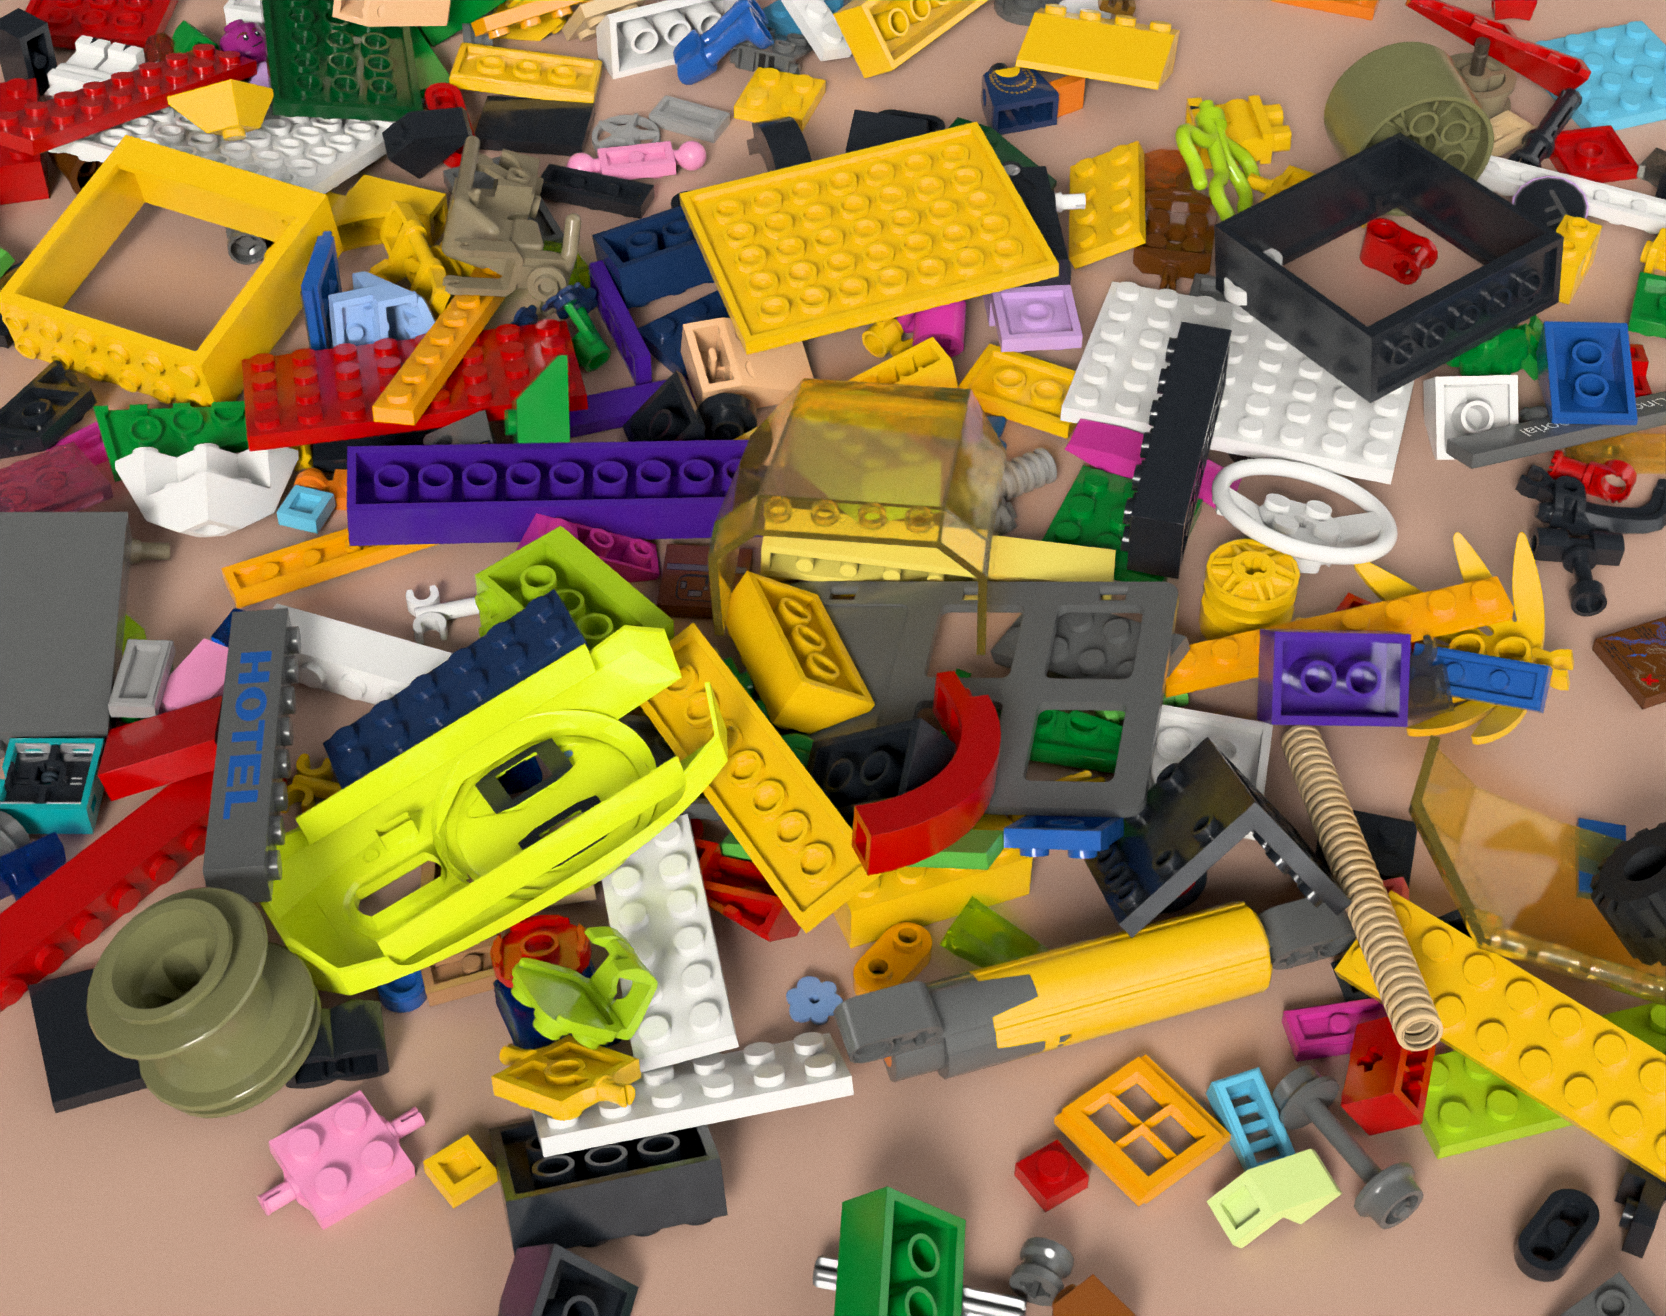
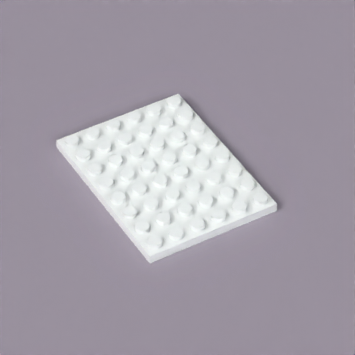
[48,61,395,194]
[1060,281,1415,485]

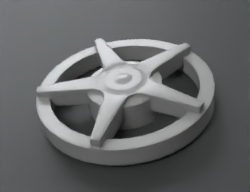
[592,113,661,152]

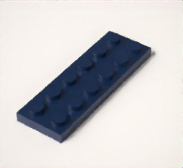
[323,589,590,789]

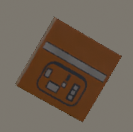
[657,544,753,619]

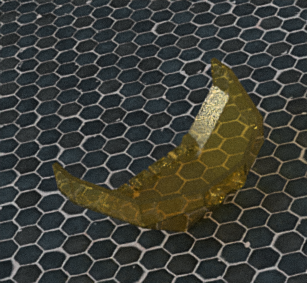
[1408,735,1666,1006]

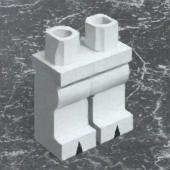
[44,35,146,101]

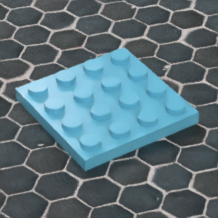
[1536,21,1666,131]

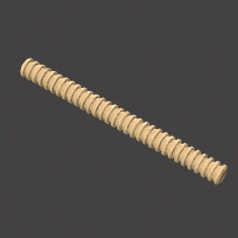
[1281,725,1444,1051]

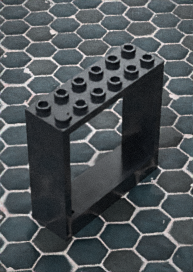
[1214,132,1564,403]

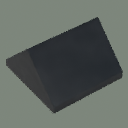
[622,370,706,442]

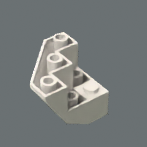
[115,443,299,538]

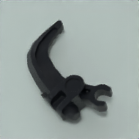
[1515,465,1666,537]

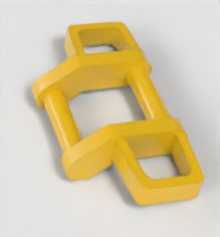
[369,201,451,320]

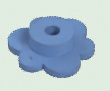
[786,976,843,1025]

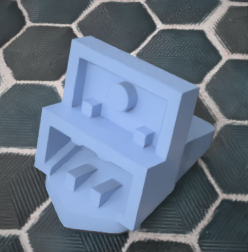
[328,271,436,347]

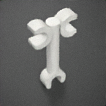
[405,585,479,644]

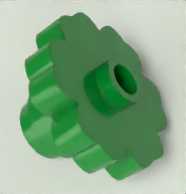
[1446,328,1529,376]

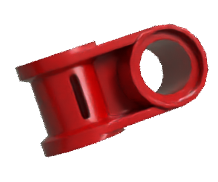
[1359,218,1438,285]

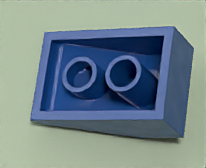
[1536,321,1638,425]

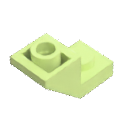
[1207,1149,1342,1248]

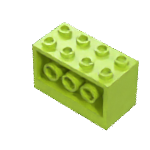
[475,526,674,715]

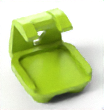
[511,926,658,1050]

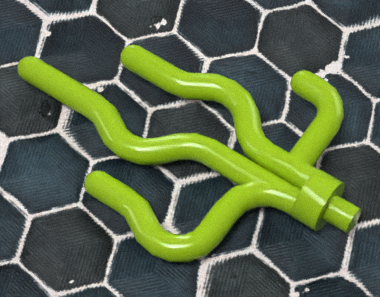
[1175,100,1261,221]

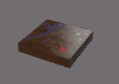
[1592,616,1666,710]

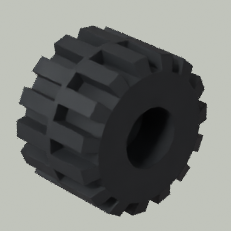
[1590,822,1666,966]

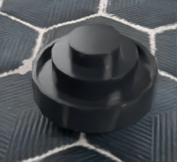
[698,393,757,440]

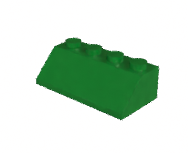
[834,1186,966,1316]

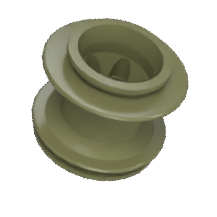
[86,887,321,1118]

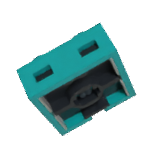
[0,738,105,834]

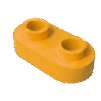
[853,922,932,996]

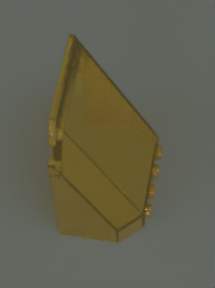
[708,378,1007,655]

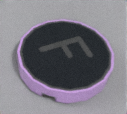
[1512,176,1589,231]

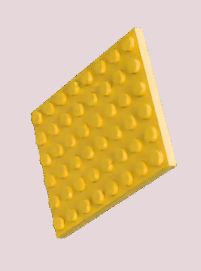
[679,122,1059,355]

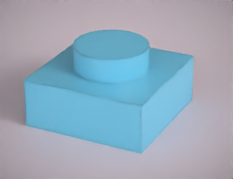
[276,485,336,534]

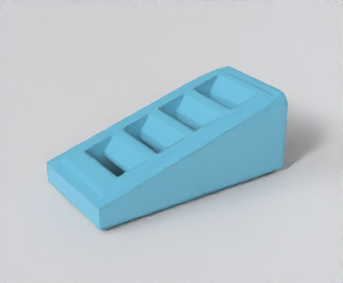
[1206,1067,1296,1171]

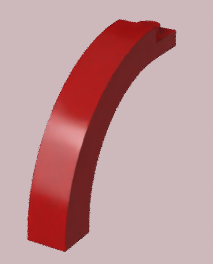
[851,671,1001,876]

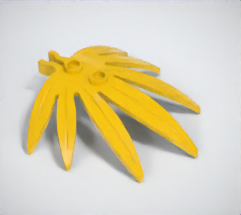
[1295,532,1574,745]

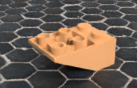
[332,0,451,27]
[681,317,819,408]

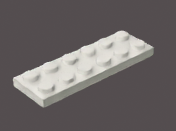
[602,814,739,1073]
[531,1032,854,1157]

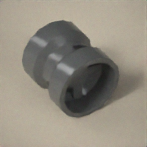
[226,227,267,265]

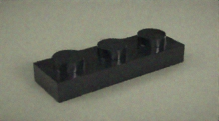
[540,163,655,219]

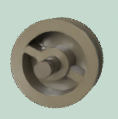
[1439,37,1517,119]

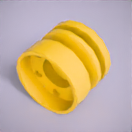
[1198,539,1300,640]

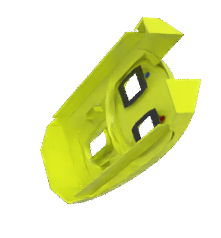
[259,625,728,996]

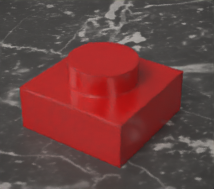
[1014,1139,1089,1213]

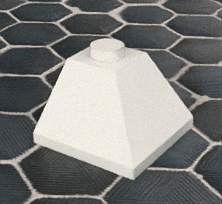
[1423,375,1519,460]

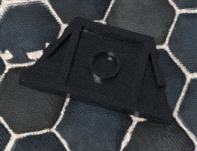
[0,360,97,459]

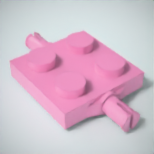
[257,1090,425,1230]

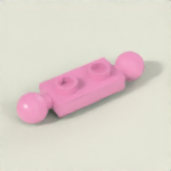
[566,141,707,180]

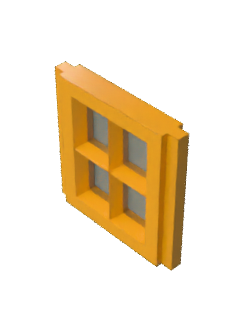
[1054,1054,1231,1207]

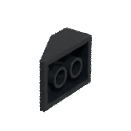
[807,718,956,826]

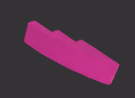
[1065,418,1242,509]

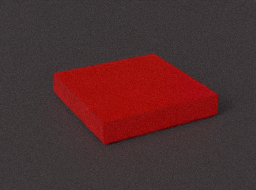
[1549,125,1640,183]

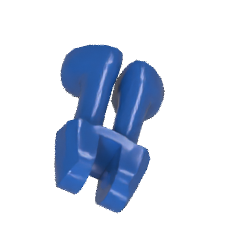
[673,0,774,85]

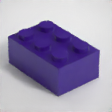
[1257,629,1411,727]

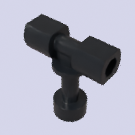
[1530,527,1625,617]

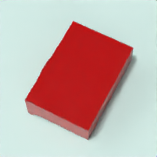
[98,695,223,801]

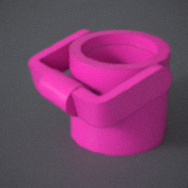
[897,300,966,358]

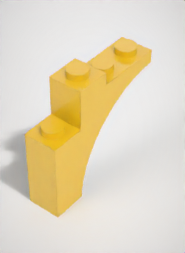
[263,175,448,261]

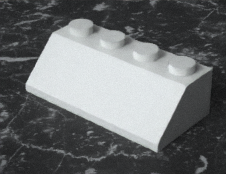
[596,0,738,79]

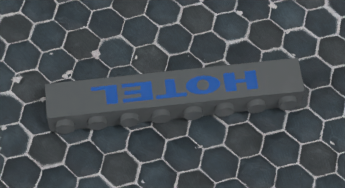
[203,608,301,903]

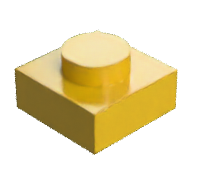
[423,1134,498,1209]

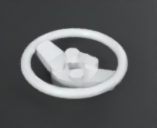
[1212,458,1398,574]

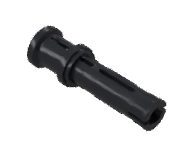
[1508,88,1583,168]

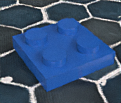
[1004,815,1124,859]

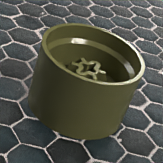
[1324,42,1494,217]

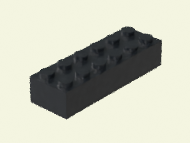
[1121,321,1232,579]

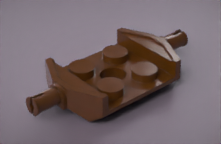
[1133,173,1218,291]

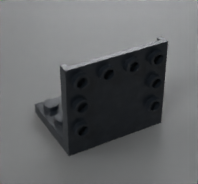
[1084,737,1352,938]

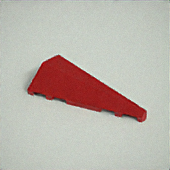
[1405,0,1591,96]
[694,838,801,942]

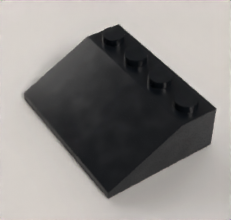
[489,1120,728,1257]

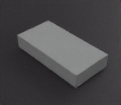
[649,95,730,143]
[108,639,176,718]

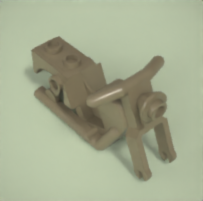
[441,136,581,316]

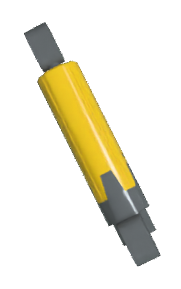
[833,898,1357,1082]

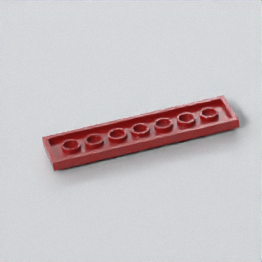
[0,44,257,156]

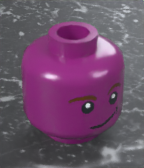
[219,19,266,64]

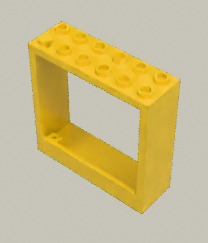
[0,135,344,407]

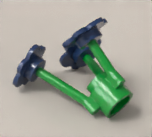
[510,282,611,372]

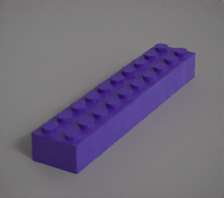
[347,439,786,546]

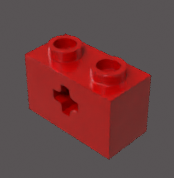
[1340,1016,1436,1136]

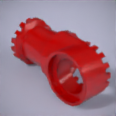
[1547,450,1637,503]

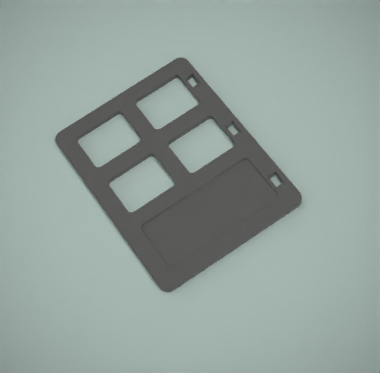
[753,581,1179,818]

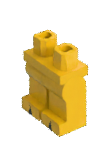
[1185,95,1292,169]

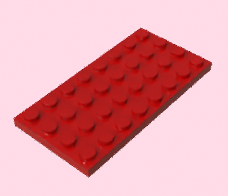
[242,319,588,452]

